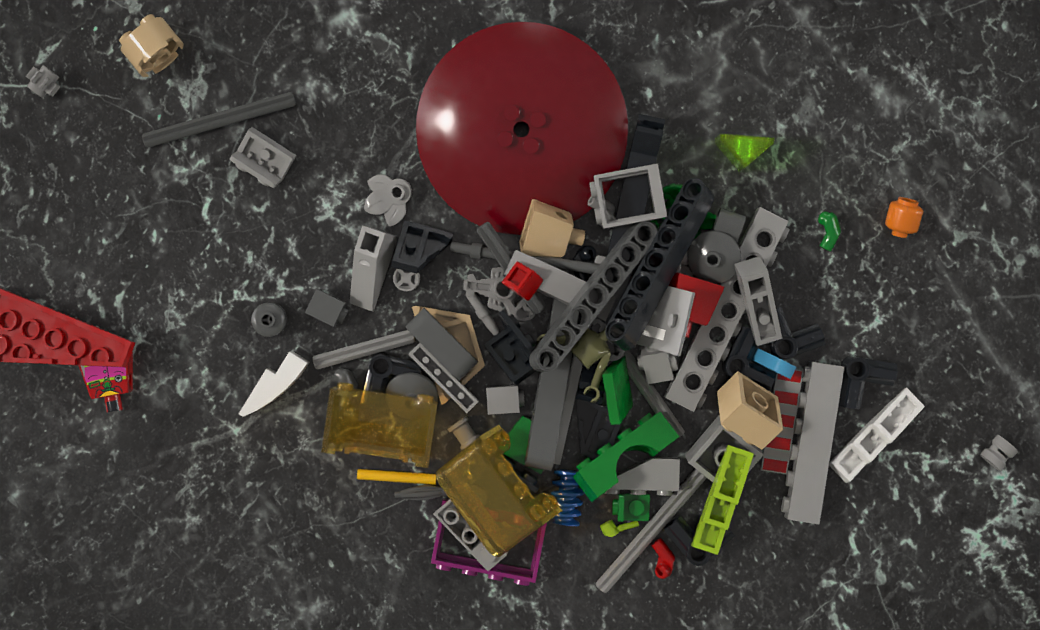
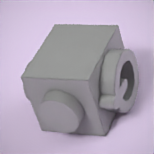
[637,346,679,384]

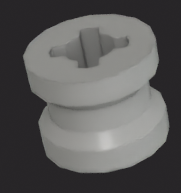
[393,269,420,291]

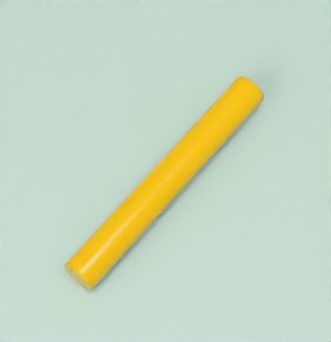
[357,469,437,485]

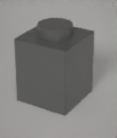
[305,289,349,327]

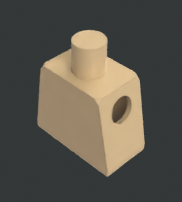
[519,199,585,257]

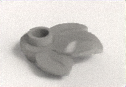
[364,174,412,226]

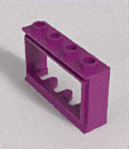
[431,498,547,586]

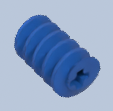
[548,469,584,526]

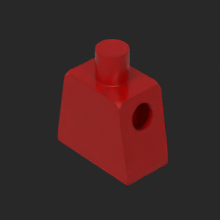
[668,273,724,338]

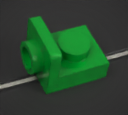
[612,493,650,522]

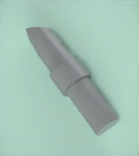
[465,292,499,335]

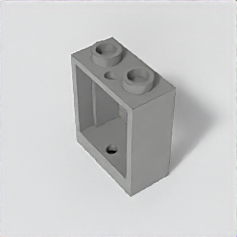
[589,164,667,229]

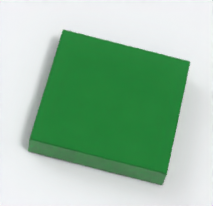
[602,356,633,425]

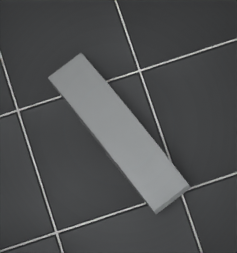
[504,250,616,321]

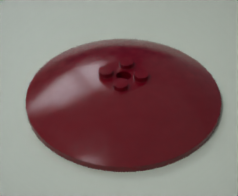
[416,22,628,235]

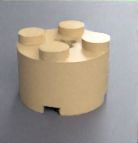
[119,14,184,77]

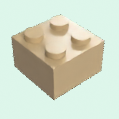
[717,371,783,450]

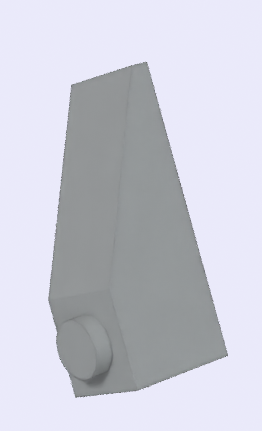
[734,256,782,346]

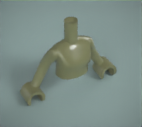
[537,328,611,403]

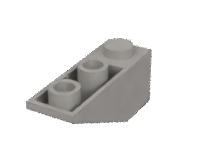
[350,225,398,312]
[605,457,680,496]
[433,496,511,571]

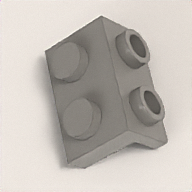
[229,127,296,188]

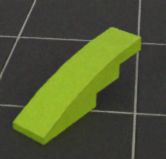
[691,445,754,555]

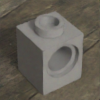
[486,385,525,415]

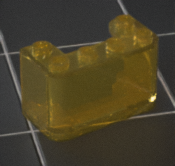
[436,425,562,557]

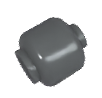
[251,303,288,337]

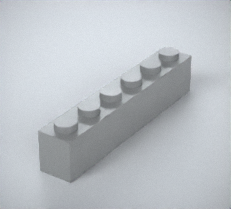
[781,361,844,524]

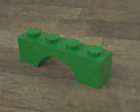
[573,411,679,502]

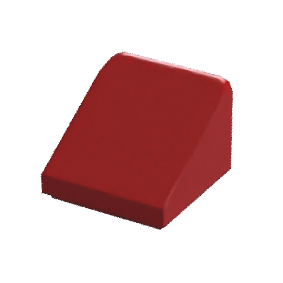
[501,261,543,301]

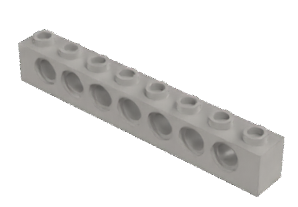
[663,207,790,412]

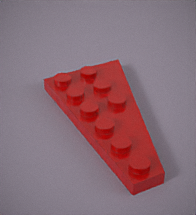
[0,288,136,368]

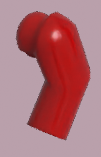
[651,538,675,579]

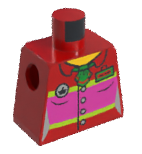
[79,352,133,412]

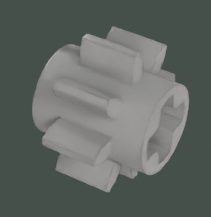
[26,65,60,98]

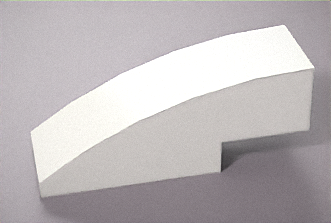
[239,351,310,417]

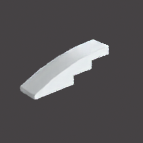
[829,388,925,483]

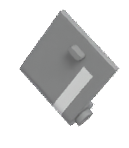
[620,276,695,356]

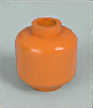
[885,197,923,238]

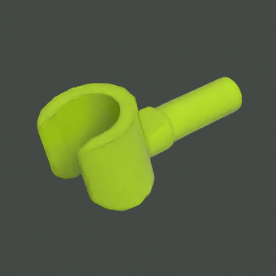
[600,520,639,537]

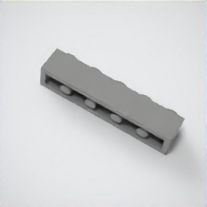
[408,343,479,413]

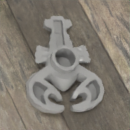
[463,267,535,322]

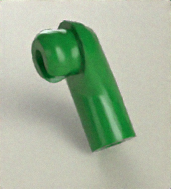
[818,211,841,252]

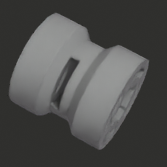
[980,435,1018,472]

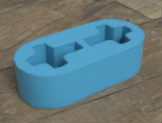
[752,348,797,379]

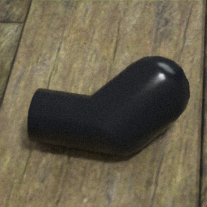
[572,246,596,282]

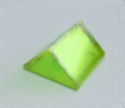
[715,134,774,171]

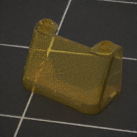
[321,382,438,468]

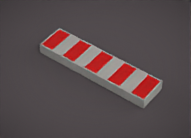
[760,369,804,475]

